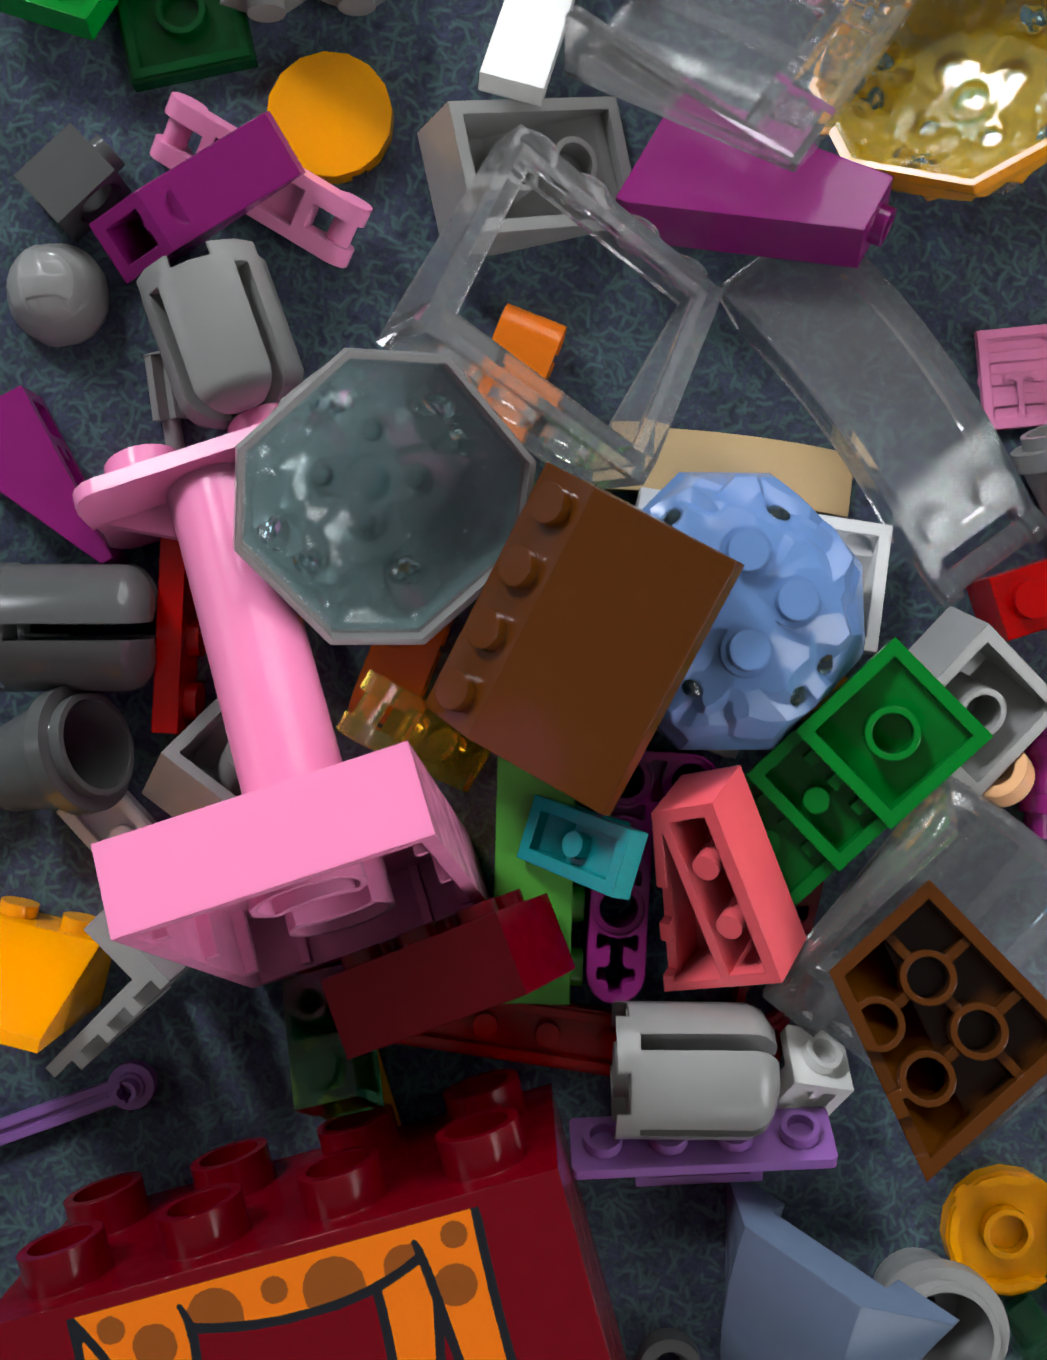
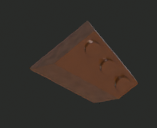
[828,879,1047,1182]

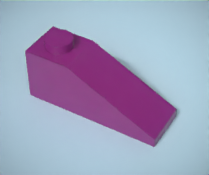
[0,385,130,564]

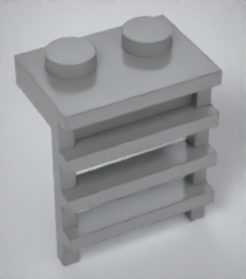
[46,910,191,1078]

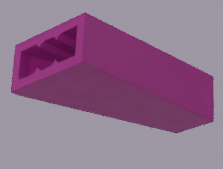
[615,95,897,268]

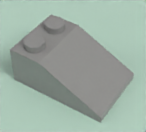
[417,96,632,260]

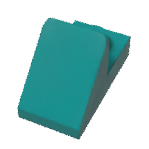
[517,794,648,900]

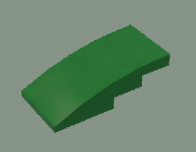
[744,637,993,906]

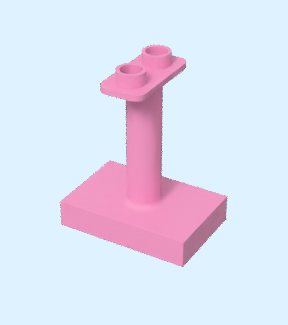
[72,403,490,988]

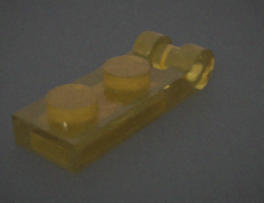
[336,669,491,793]

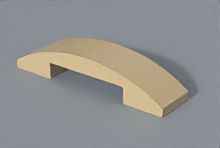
[599,426,855,518]

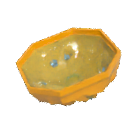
[808,0,1047,201]

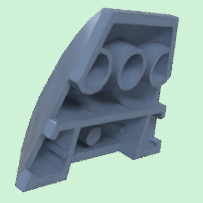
[720,1181,960,1360]

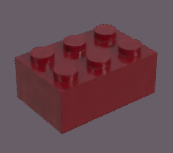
[320,889,576,1060]

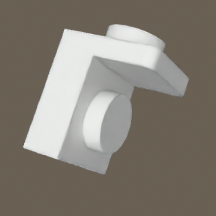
[776,1025,854,1116]

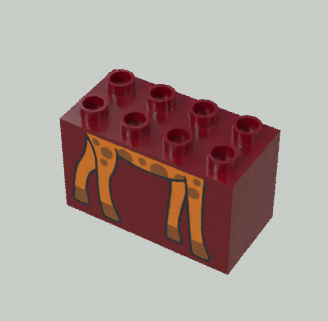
[0,1069,627,1360]

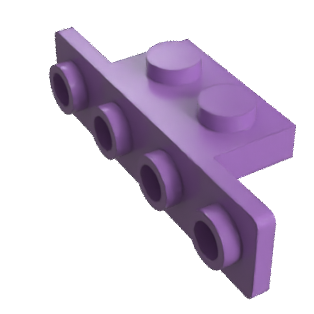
[569,1106,838,1187]

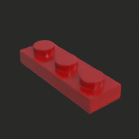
[151,537,206,734]

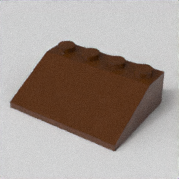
[424,462,745,816]

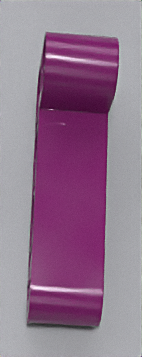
[583,749,716,1003]

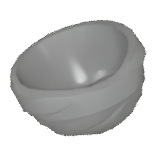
[6,243,110,347]

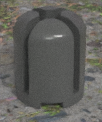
[0,562,158,692]

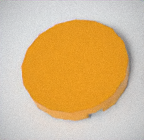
[267,51,394,185]
[939,1164,1047,1296]

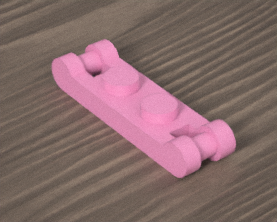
[149,91,373,268]

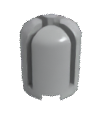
[136,238,304,430]
[610,1001,780,1140]

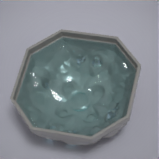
[233,348,537,645]

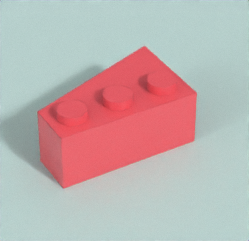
[651,765,807,992]

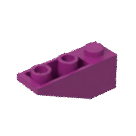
[89,111,306,284]

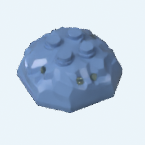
[642,472,865,750]

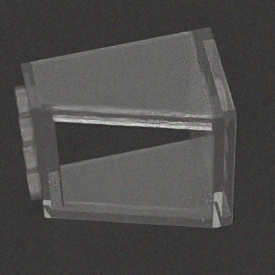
[376,124,724,489]

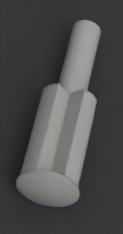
[143,351,188,450]

